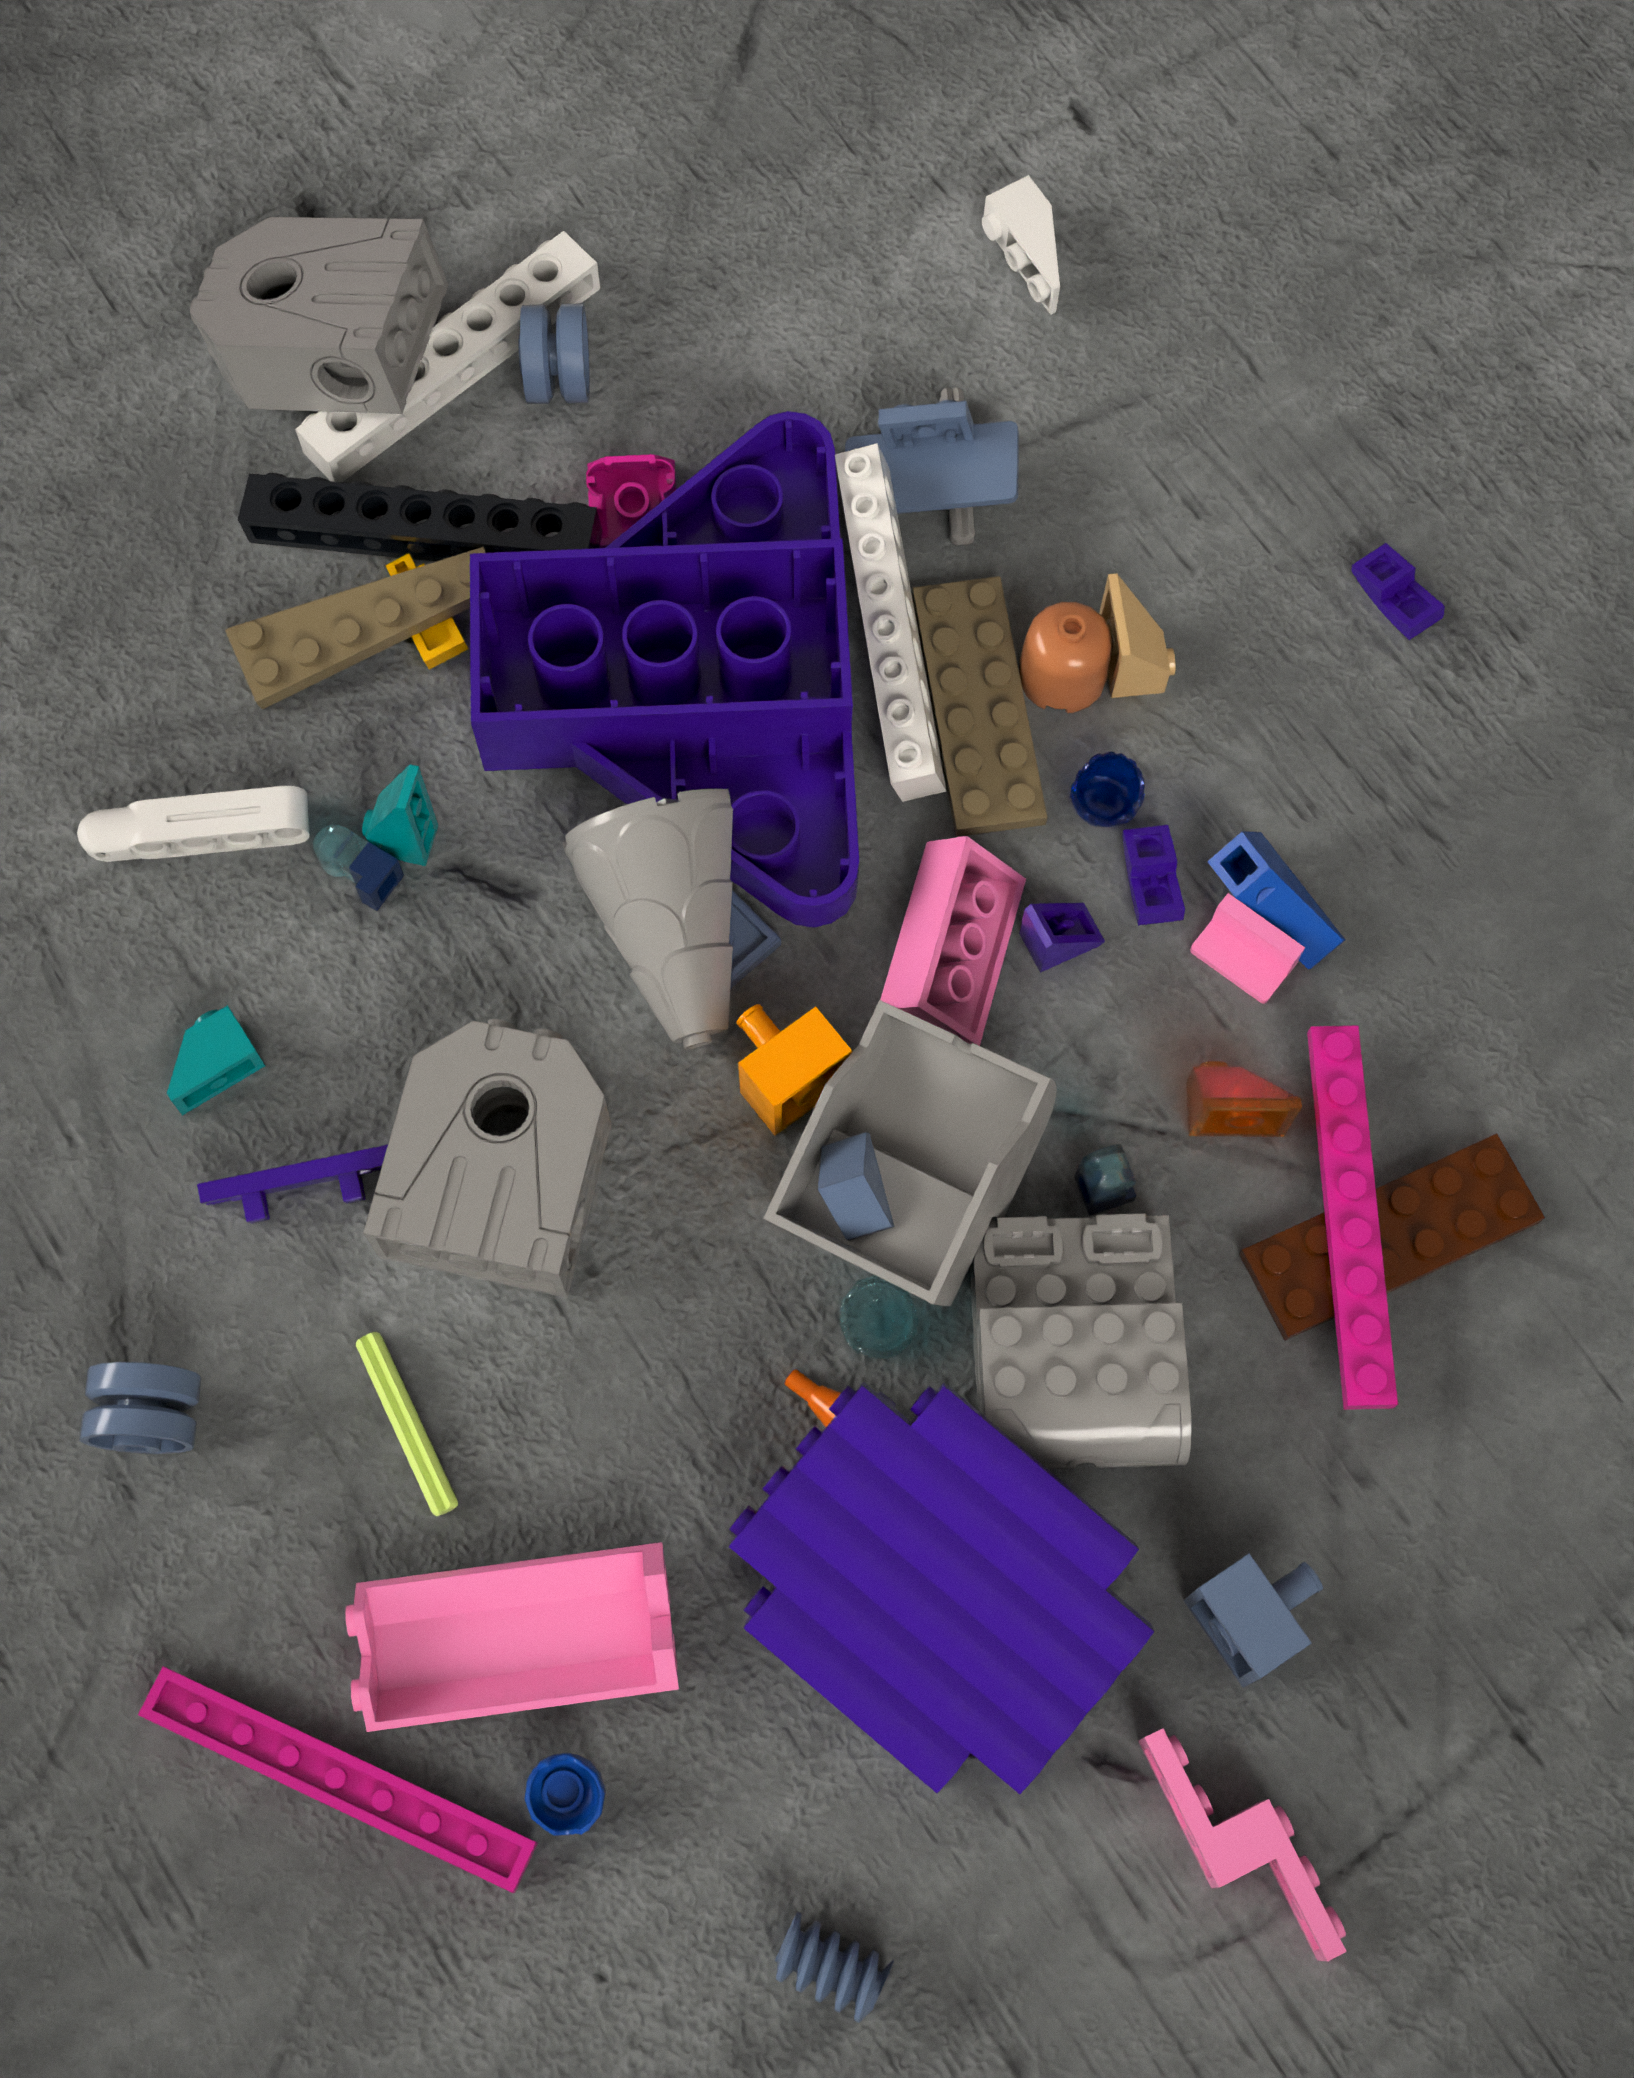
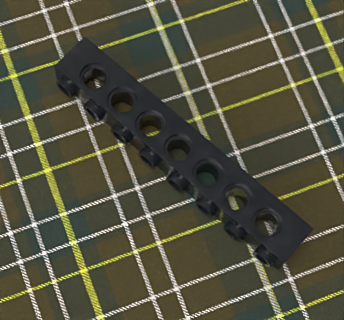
[238,473,603,562]

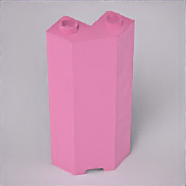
[345,1542,679,1732]

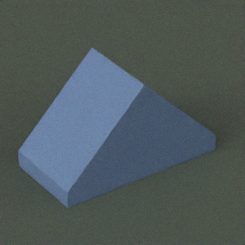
[818,1132,895,1241]

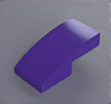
[1351,543,1445,640]
[1122,825,1185,926]

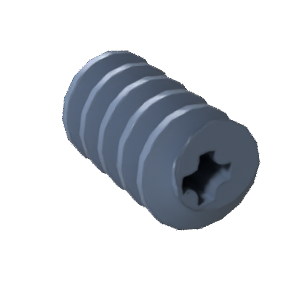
[775,1911,894,2023]

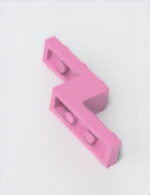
[1138,1728,1347,1962]

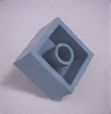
[1183,1553,1323,1688]

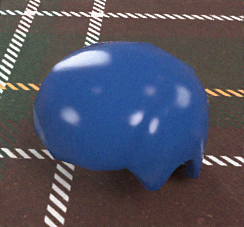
[524,1753,606,1836]

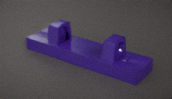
[197,1145,388,1223]

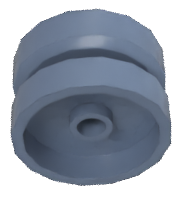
[518,303,590,404]
[79,1362,201,1454]

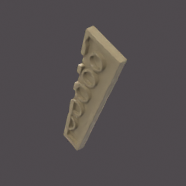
[225,547,486,710]

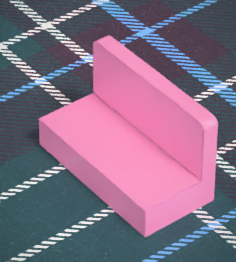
[1190,893,1305,1004]

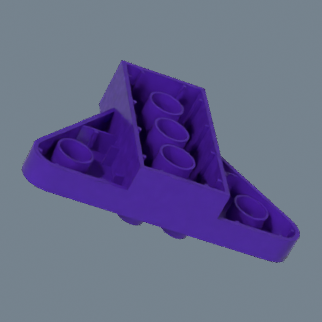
[470,411,859,927]

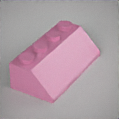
[880,836,1026,1046]

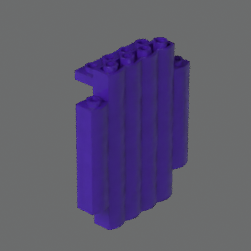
[729,1382,1155,1795]

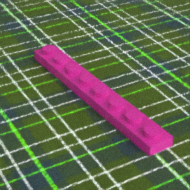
[1307,1025,1398,1410]
[138,1666,538,1893]

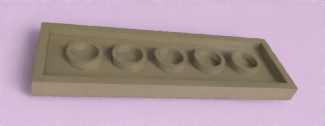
[912,576,1047,837]

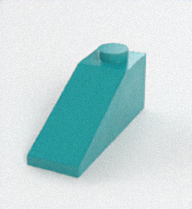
[362,764,439,866]

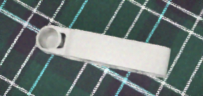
[77,786,309,862]

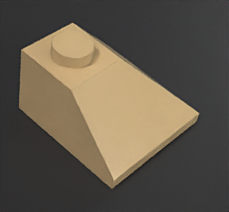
[1099,573,1176,698]

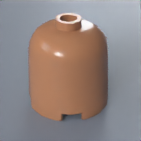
[1019,602,1112,713]

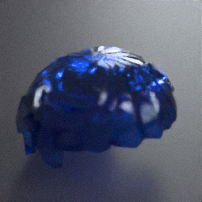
[1070,752,1145,828]

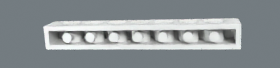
[295,231,600,482]
[835,443,946,802]

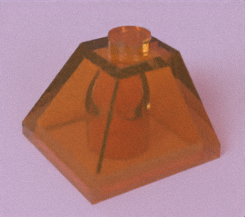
[1187,1061,1302,1137]

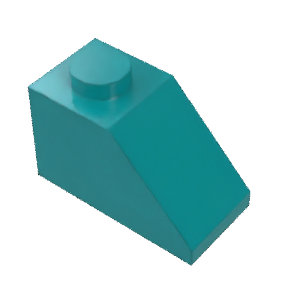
[167,1005,265,1116]

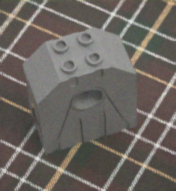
[190,217,449,414]
[363,1019,611,1298]

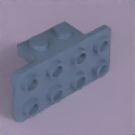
[843,400,1019,514]

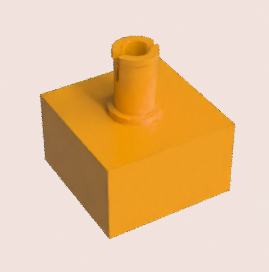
[737,1004,852,1136]

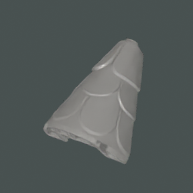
[562,789,733,1050]

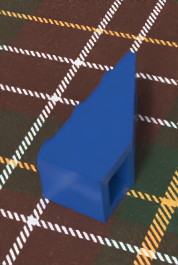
[1207,831,1345,970]

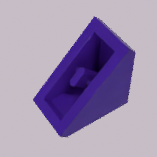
[1019,903,1105,973]

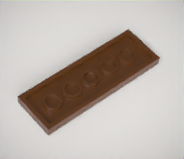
[1239,1133,1545,1341]

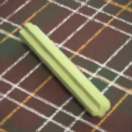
[356,1332,458,1516]

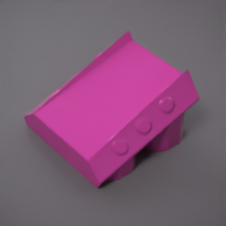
[586,454,676,548]

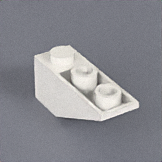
[982,175,1060,315]

